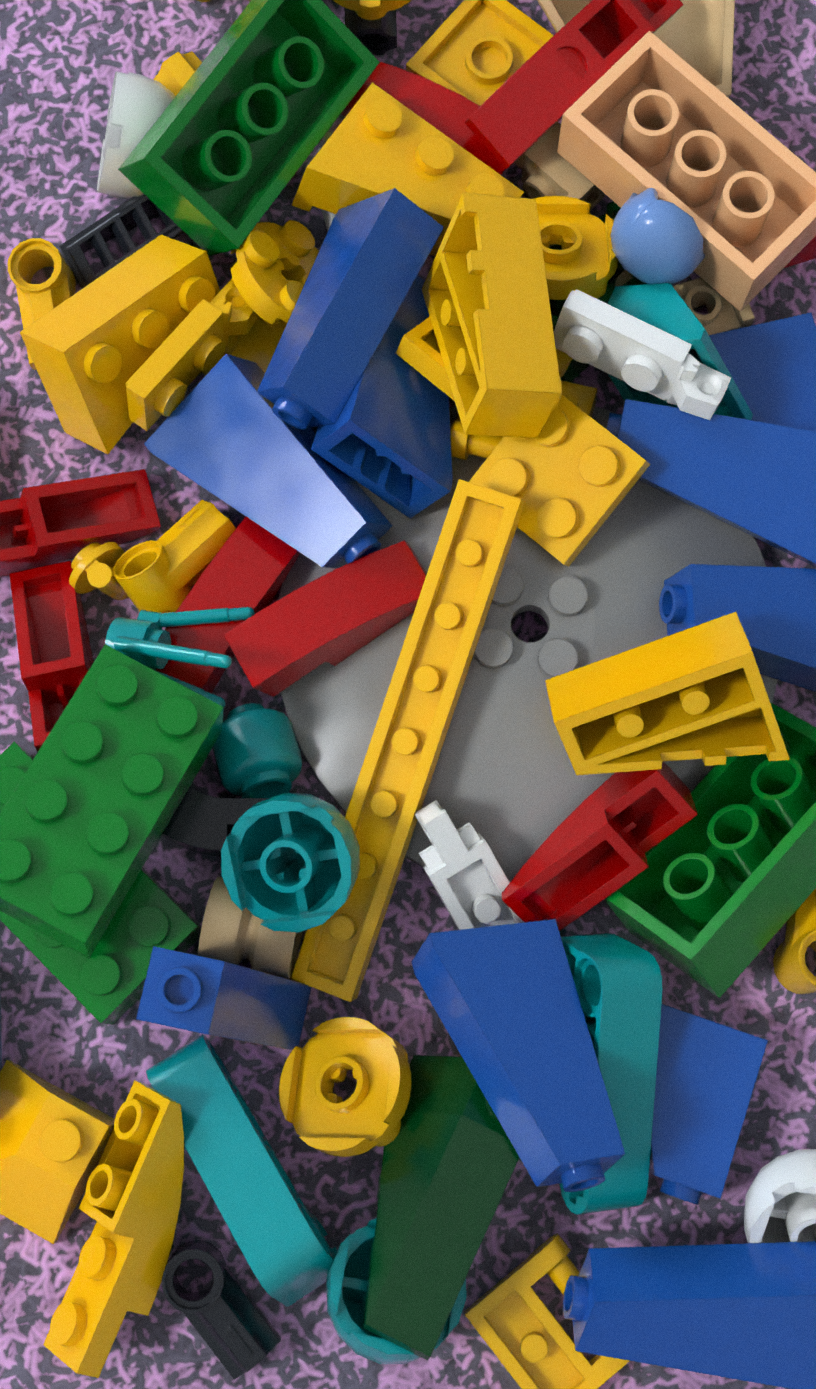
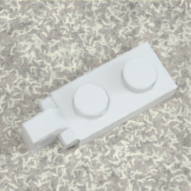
[554,289,731,421]
[415,800,524,930]

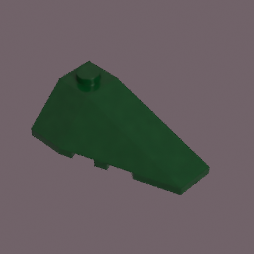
[363,1055,520,1361]

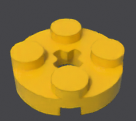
[533,196,618,300]
[230,220,319,325]
[279,1017,411,1157]

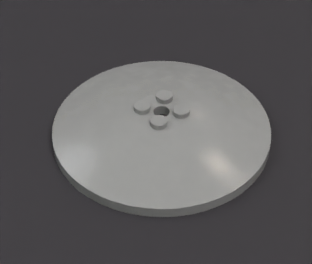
[278,406,777,882]

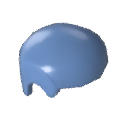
[610,188,705,285]

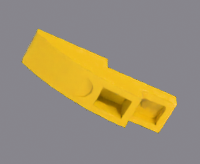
[43,1080,184,1378]

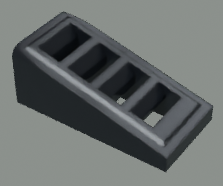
[59,194,194,289]

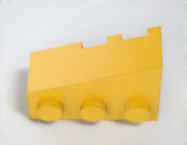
[291,82,524,257]
[422,192,562,438]
[20,235,220,455]
[545,612,790,775]

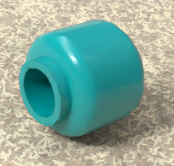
[212,703,302,798]

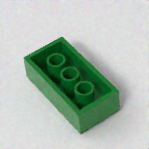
[118,0,380,256]
[0,645,224,958]
[604,703,816,998]
[0,742,202,1025]

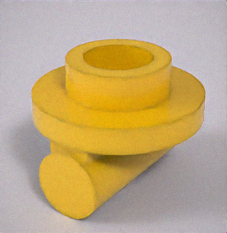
[69,542,128,600]

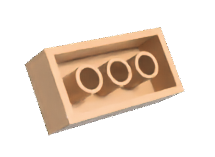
[557,31,816,312]

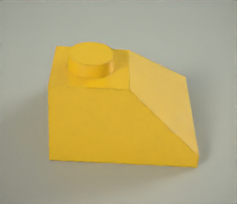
[0,1060,115,1244]

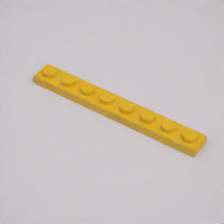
[290,479,525,1002]

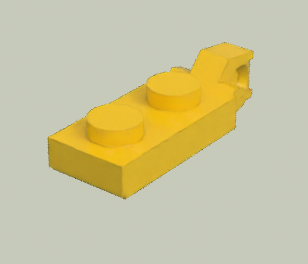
[126,279,258,431]

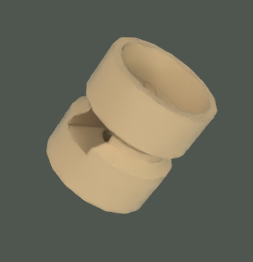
[198,877,303,979]

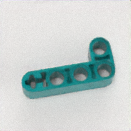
[559,933,663,1215]
[146,1034,337,1307]

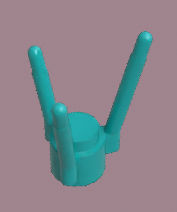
[105,607,255,707]

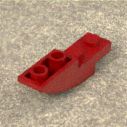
[465,0,684,169]

